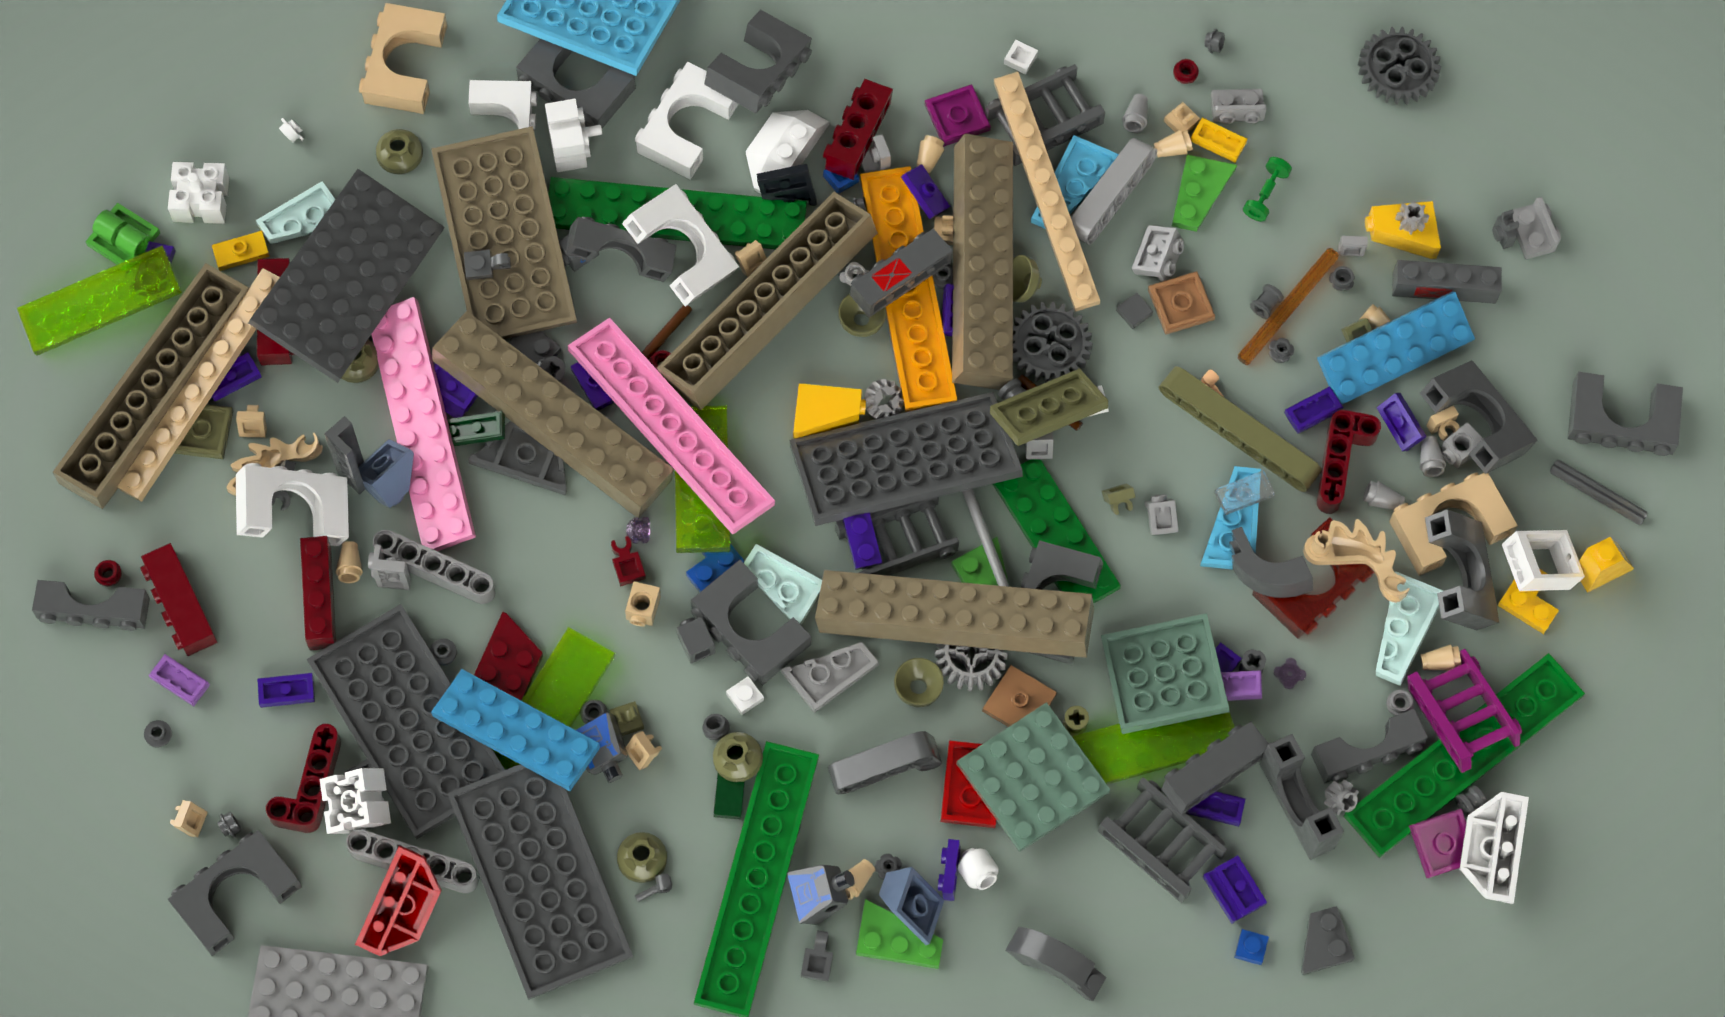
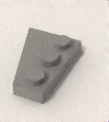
[781,642,879,713]

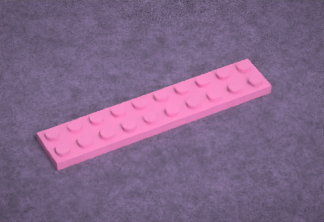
[371,297,476,552]
[568,318,775,535]

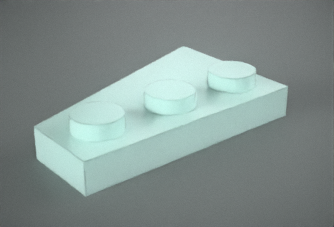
[256,181,335,244]
[744,544,822,625]

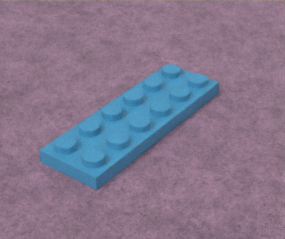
[1317,292,1475,404]
[431,669,600,791]

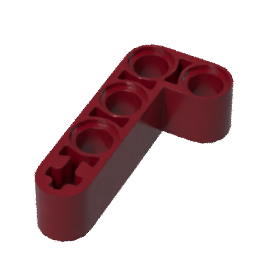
[1317,410,1381,514]
[266,724,341,833]

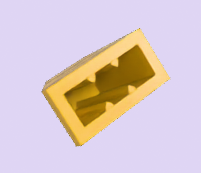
[1365,201,1441,259]
[793,383,866,439]
[1579,537,1634,593]

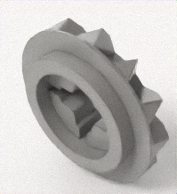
[864,379,903,419]

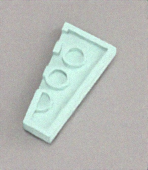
[1376,571,1443,686]

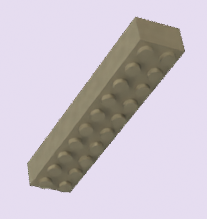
[952,134,1013,390]
[657,192,877,410]
[53,263,249,509]
[432,311,674,519]
[815,570,1094,658]

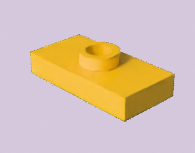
[1190,117,1248,163]
[212,231,270,271]

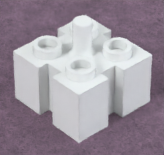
[545,99,602,172]
[168,162,229,224]
[320,768,391,834]

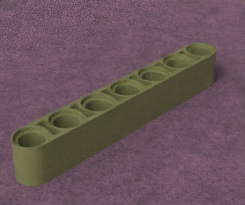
[1158,366,1322,492]

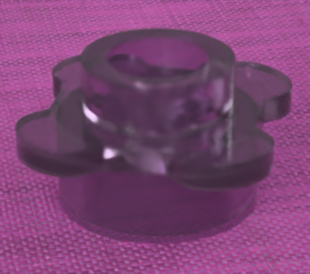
[626,517,651,544]
[1274,658,1306,689]

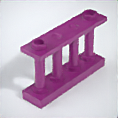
[1407,649,1522,773]

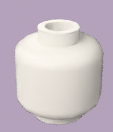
[957,848,999,890]

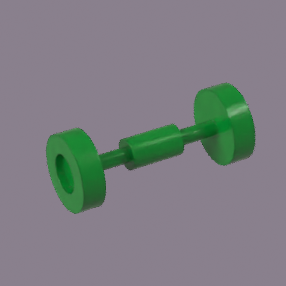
[1243,157,1292,222]

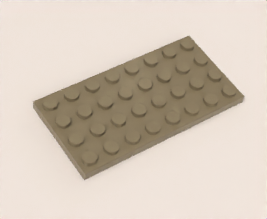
[431,126,577,339]

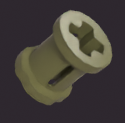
[1063,706,1089,737]

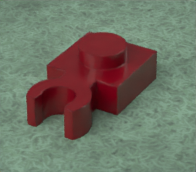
[611,536,646,587]

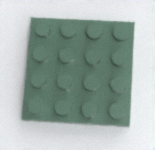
[1101,613,1230,734]
[957,702,1110,852]

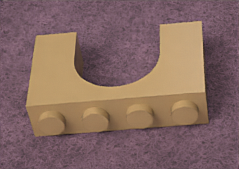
[359,3,447,114]
[1389,472,1518,576]

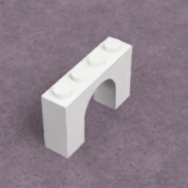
[635,62,738,180]
[469,80,537,129]
[622,184,739,307]
[236,463,349,546]

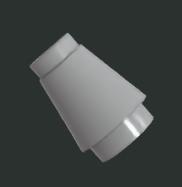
[1122,94,1148,133]
[1420,436,1446,477]
[1363,481,1405,510]

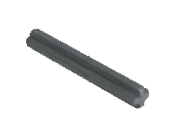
[1550,460,1647,525]

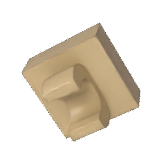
[1164,102,1200,132]
[934,215,953,245]
[735,240,767,277]
[236,405,267,438]
[1426,405,1460,441]
[626,731,662,771]
[170,800,208,837]

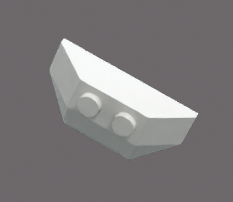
[746,110,830,194]
[1460,792,1529,904]

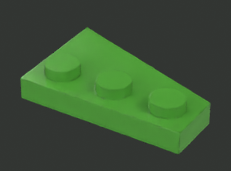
[1172,154,1237,232]
[951,537,1009,586]
[856,899,943,969]

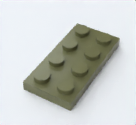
[990,369,1108,446]

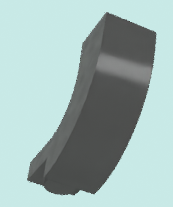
[1229,527,1313,598]
[1005,927,1106,1001]

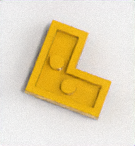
[1497,569,1559,634]

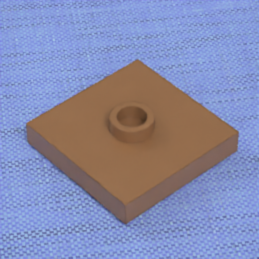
[1148,271,1215,335]
[982,665,1057,727]

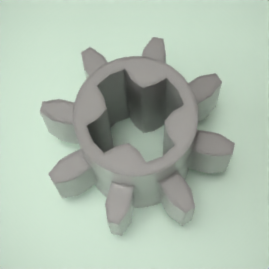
[1395,200,1429,235]
[1324,779,1359,815]

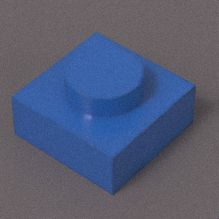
[823,170,859,194]
[1234,929,1269,965]

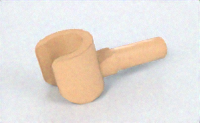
[1201,369,1225,398]

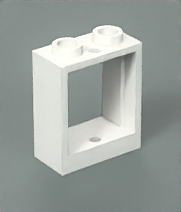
[1502,530,1585,591]

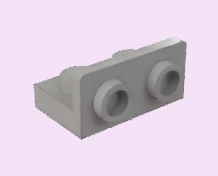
[1211,89,1266,124]
[1513,197,1561,259]
[1132,225,1184,282]
[368,544,411,590]

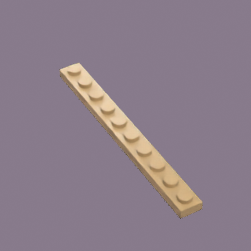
[994,72,1100,312]
[117,269,280,502]

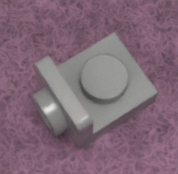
[861,134,891,173]
[1145,494,1178,535]

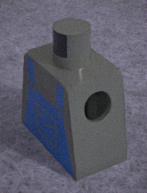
[576,712,628,783]
[787,865,855,925]

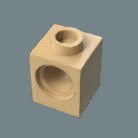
[625,581,661,627]

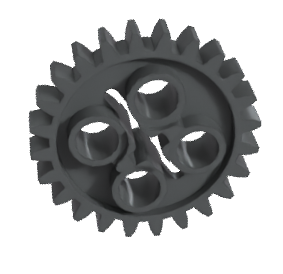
[1358,27,1441,105]
[1013,302,1093,383]

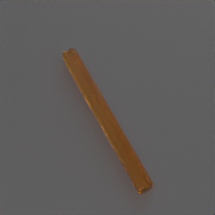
[1238,248,1339,365]

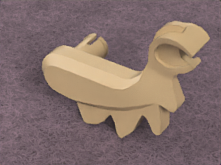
[227,433,323,496]
[1303,519,1410,603]

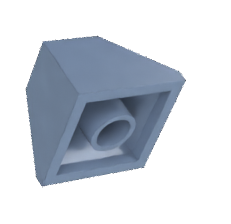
[358,439,414,508]
[879,867,944,945]

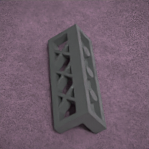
[324,416,365,495]

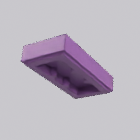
[148,654,210,707]
[1221,671,1262,701]

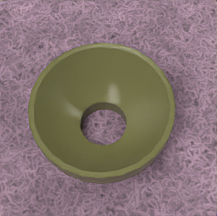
[376,129,423,174]
[1013,255,1042,302]
[838,294,886,337]
[341,339,379,383]
[894,658,944,707]
[713,732,763,782]
[617,832,667,883]

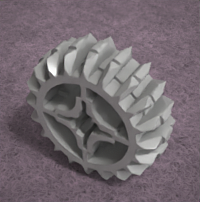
[934,644,1008,692]

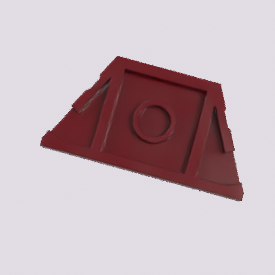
[474,612,543,702]

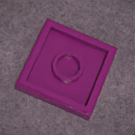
[924,84,991,147]
[1409,809,1466,878]

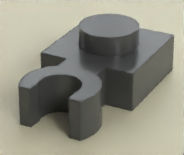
[1492,209,1519,249]

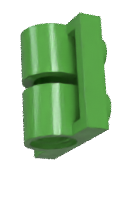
[85,203,160,272]

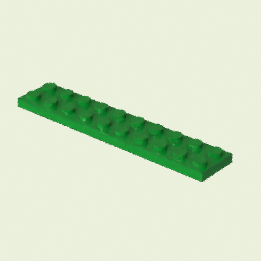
[548,177,807,250]
[1344,653,1585,858]
[694,741,819,1017]

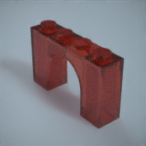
[1252,517,1374,639]

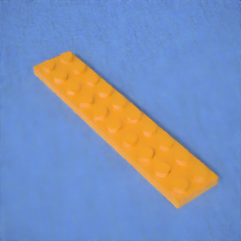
[860,166,957,412]

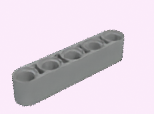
[1071,138,1157,245]
[373,529,495,604]
[346,829,478,894]

